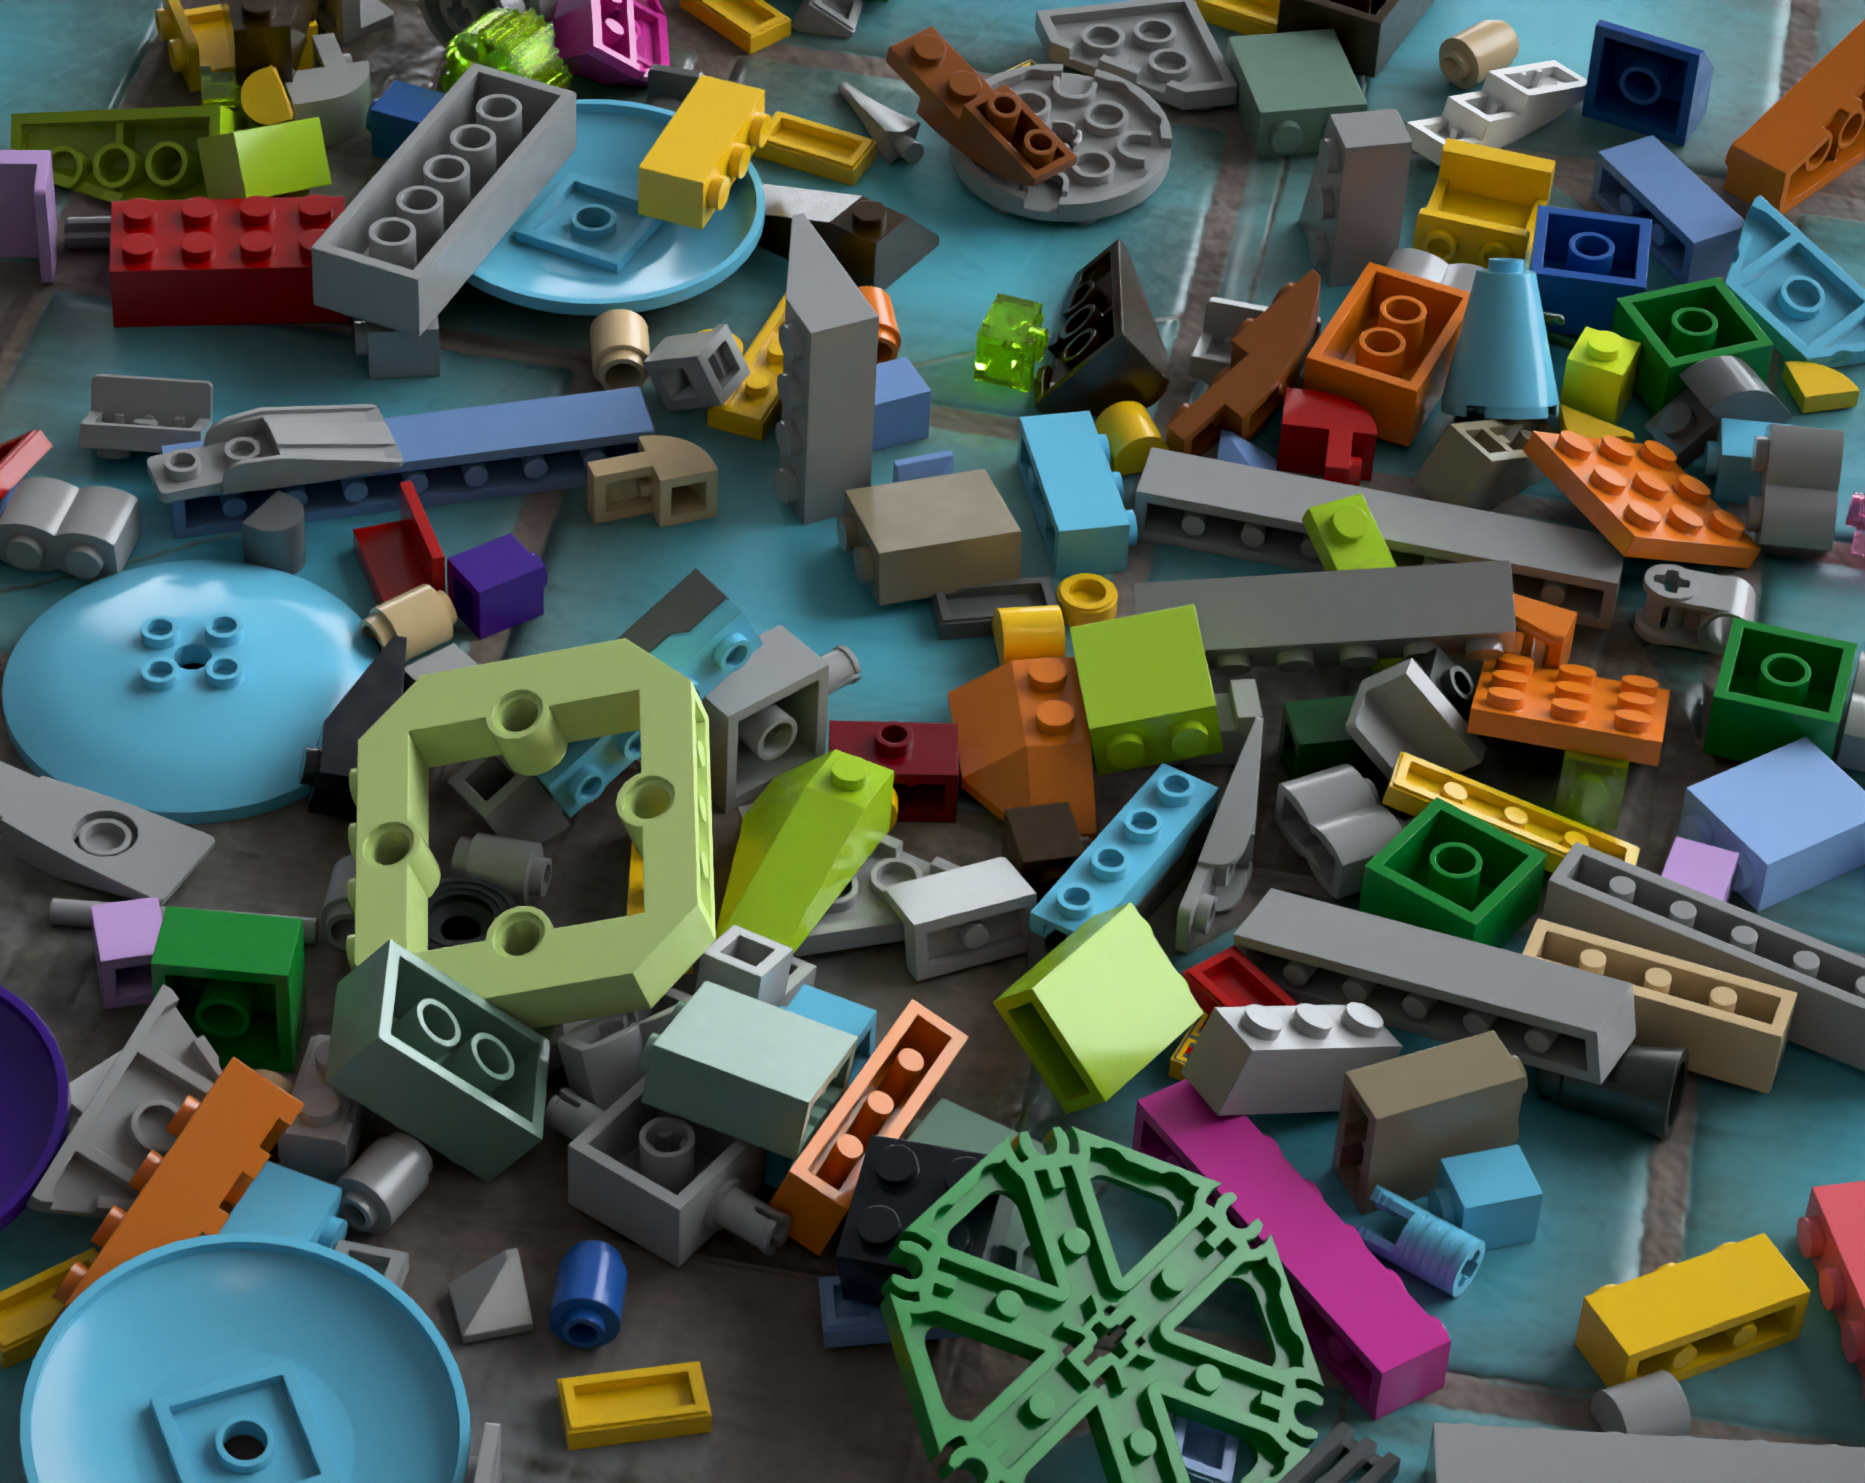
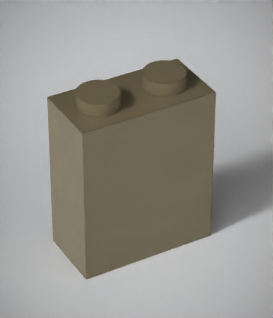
[837,469,1022,606]
[1332,1030,1528,1215]

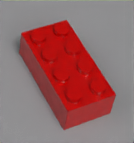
[109,194,349,328]

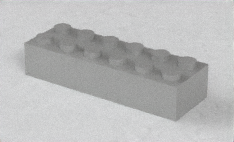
[311,63,576,337]

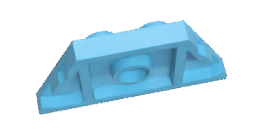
[1723,195,1865,368]

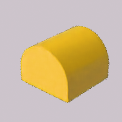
[241,65,295,127]
[1095,401,1169,476]
[992,605,1065,666]

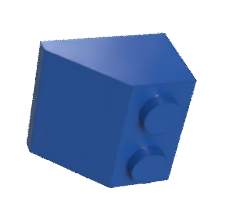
[1582,19,1714,146]

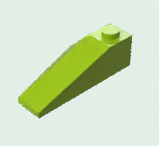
[10,105,248,203]
[714,749,894,956]

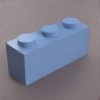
[1591,135,1745,284]

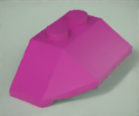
[553,0,670,86]

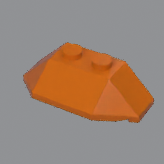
[947,657,1097,843]

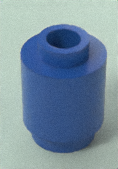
[549,1240,628,1348]

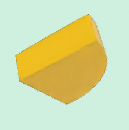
[1781,361,1860,413]

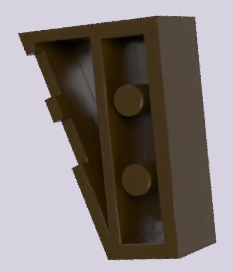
[220,0,318,86]

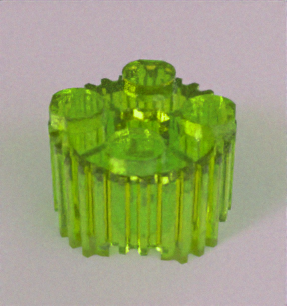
[440,7,573,94]

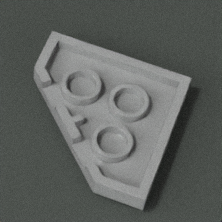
[1035,0,1238,110]
[738,804,960,957]

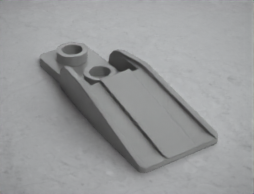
[147,404,403,503]
[1175,717,1264,954]
[0,761,215,905]

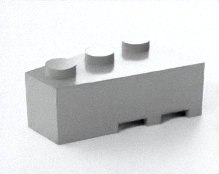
[1299,109,1413,287]

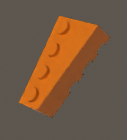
[1724,19,1865,215]
[50,1056,305,1328]

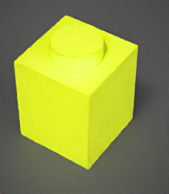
[1560,327,1641,425]

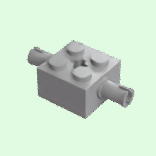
[635,624,861,813]
[544,1074,792,1268]

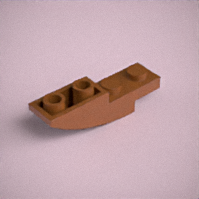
[886,26,1077,187]
[1166,269,1321,457]

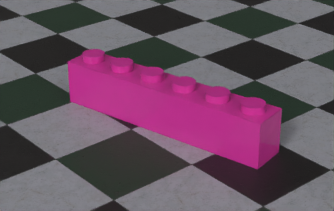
[1132,1079,1452,1421]

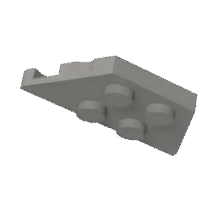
[26,984,222,1219]

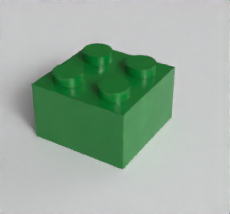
[1611,277,1774,415]
[1702,617,1858,762]
[1358,797,1547,948]
[151,906,307,1073]

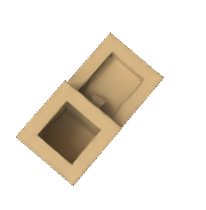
[587,435,718,528]

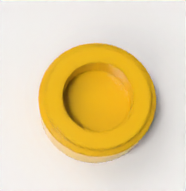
[1056,573,1118,627]

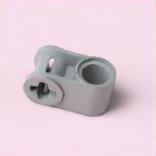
[1633,564,1756,656]

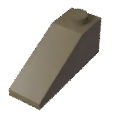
[1413,419,1560,511]

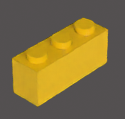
[638,75,771,230]
[1575,1233,1810,1388]

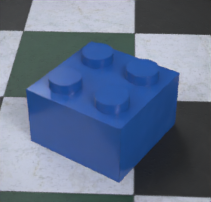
[1529,205,1652,335]

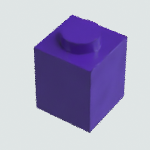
[447,533,548,640]

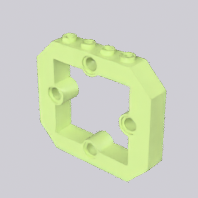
[346,638,716,1029]

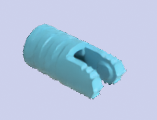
[1353,1184,1486,1297]

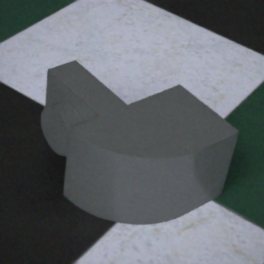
[1644,356,1793,470]

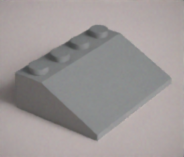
[774,213,879,525]

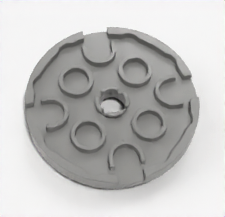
[949,64,1172,225]

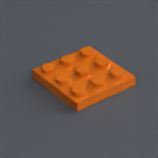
[1523,430,1761,569]
[1467,653,1670,767]

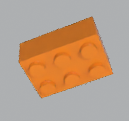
[1302,262,1470,447]

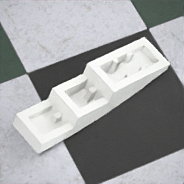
[1406,60,1587,166]

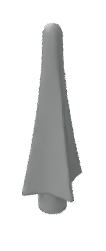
[838,83,924,165]

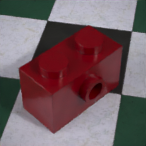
[828,720,959,823]

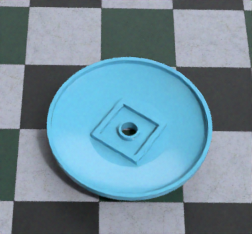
[466,99,765,316]
[2,560,380,825]
[19,1233,471,1483]

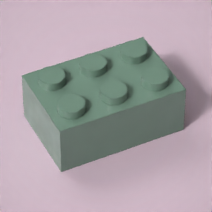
[325,939,550,1183]

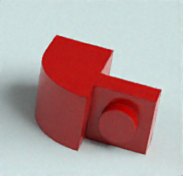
[1277,387,1377,487]

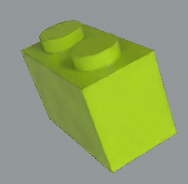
[197,117,332,199]

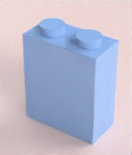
[1677,737,1865,912]

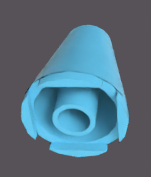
[1441,258,1560,420]

